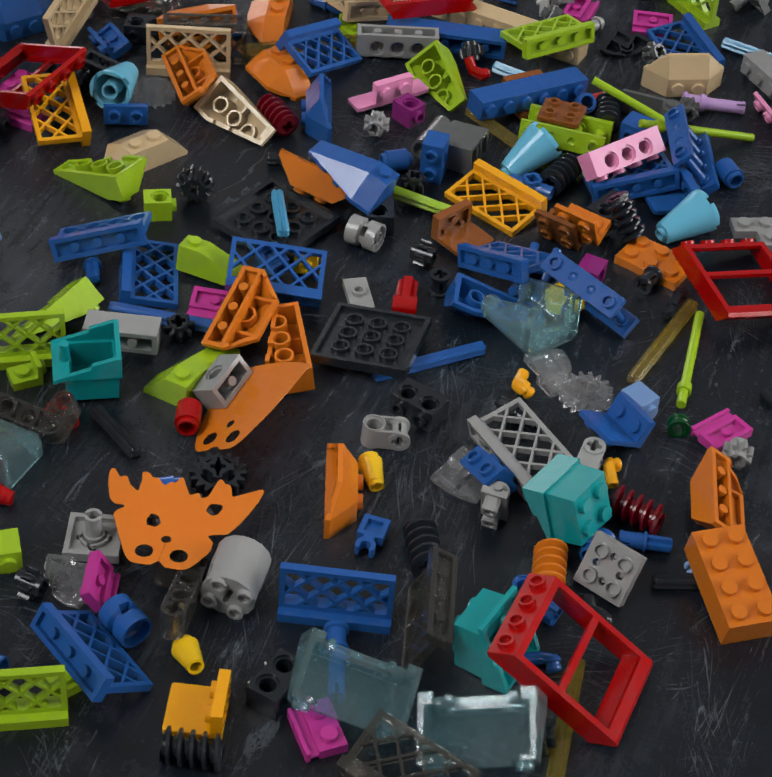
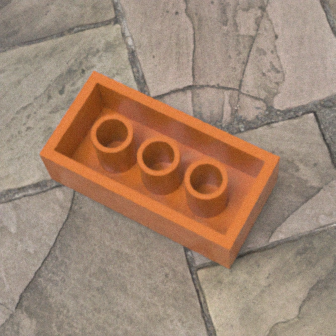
[684,524,772,645]

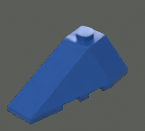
[308,140,400,215]
[444,272,544,328]

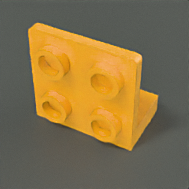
[162,669,231,740]

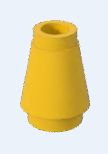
[358,451,385,492]
[171,634,204,675]

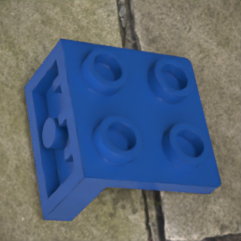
[578,392,656,448]

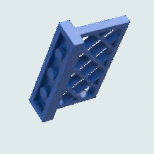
[646,13,726,75]
[275,17,362,78]
[580,152,680,203]
[48,211,152,263]
[225,236,327,309]
[118,240,178,310]
[457,241,550,284]
[277,562,396,635]
[30,602,154,703]

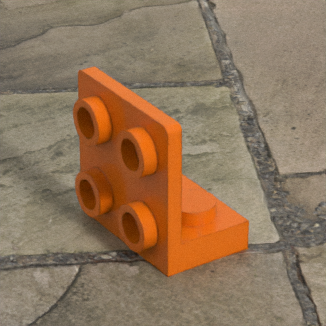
[554,203,612,246]

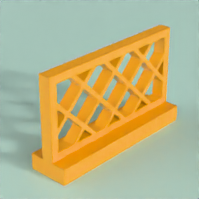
[20,72,92,146]
[444,158,547,237]

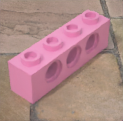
[577,125,666,183]

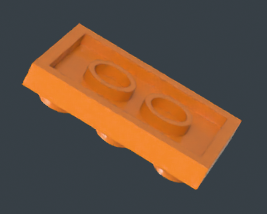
[613,236,688,291]

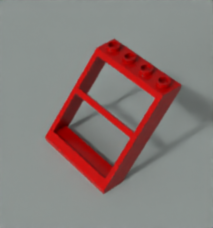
[379,0,477,20]
[0,43,87,110]
[672,238,772,321]
[487,573,653,747]

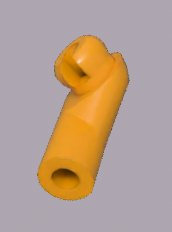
[511,368,535,399]
[602,457,622,489]

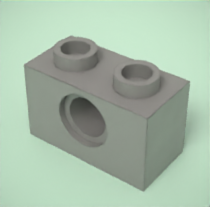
[192,354,253,409]

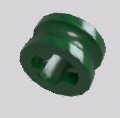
[667,413,691,438]

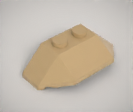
[641,53,724,97]
[105,129,188,172]

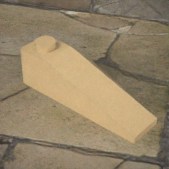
[194,75,277,147]

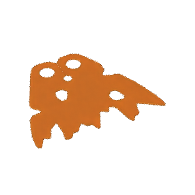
[108,468,264,570]

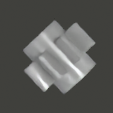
[363,110,390,138]
[722,437,754,469]

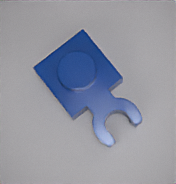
[354,513,391,558]

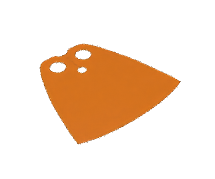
[195,362,311,452]

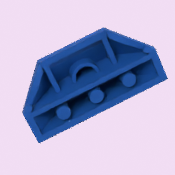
[0,0,52,42]
[301,74,332,143]

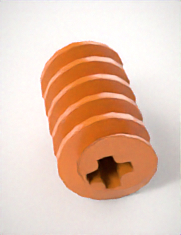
[532,538,568,585]

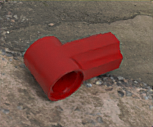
[392,276,419,315]

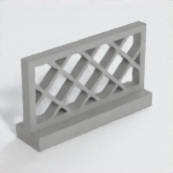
[467,397,573,501]

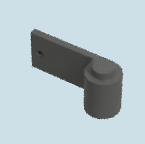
[621,88,680,116]

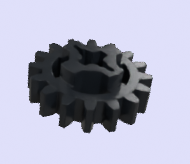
[189,451,247,497]

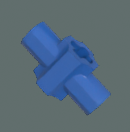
[511,172,555,201]

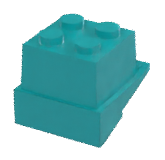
[51,319,123,401]
[522,453,612,546]
[452,585,540,695]

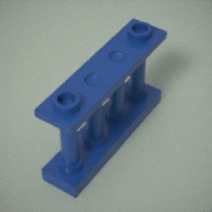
[664,104,720,195]
[539,249,639,339]

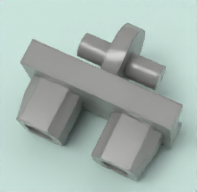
[480,481,510,530]

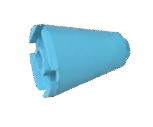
[89,61,139,108]
[500,121,562,176]
[655,189,720,244]

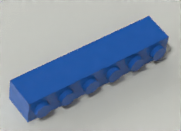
[386,14,507,60]
[467,66,589,121]

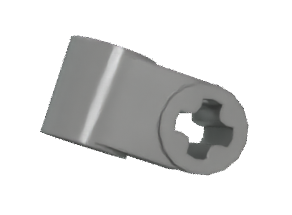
[360,414,411,451]
[575,437,606,470]

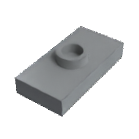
[342,277,375,308]

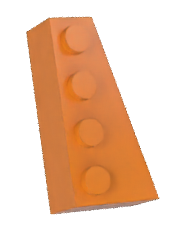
[265,301,315,394]

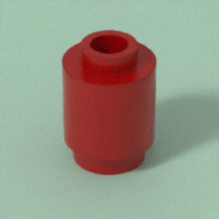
[174,397,203,436]

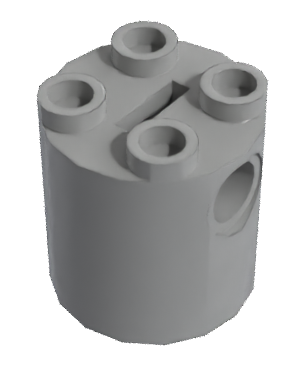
[200,535,271,620]

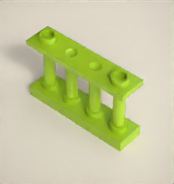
[518,103,614,154]

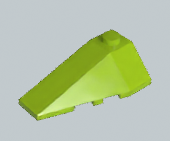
[405,39,468,113]
[53,155,147,203]
[176,235,242,286]
[10,276,104,340]
[143,347,240,406]

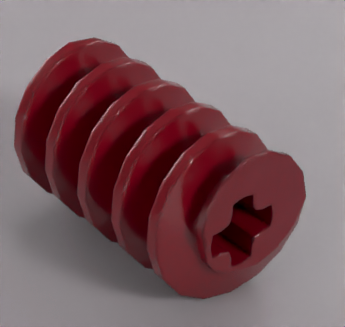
[256,93,299,137]
[609,485,666,535]

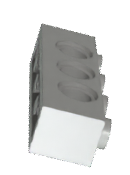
[356,24,439,59]

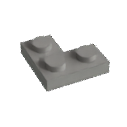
[729,217,772,252]

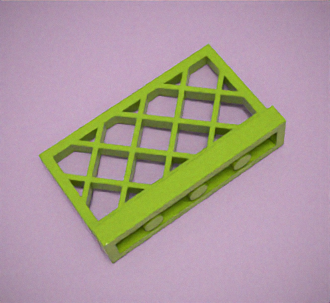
[666,0,720,30]
[500,14,595,60]
[0,309,66,371]
[0,665,69,732]

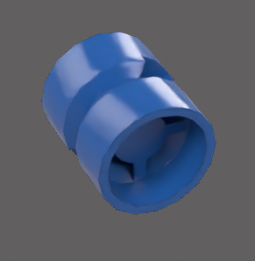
[98,593,152,648]

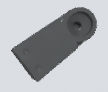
[410,115,489,175]

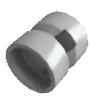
[344,214,386,252]

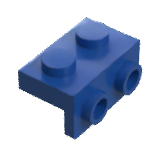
[87,22,133,60]
[103,103,149,125]
[459,445,518,495]

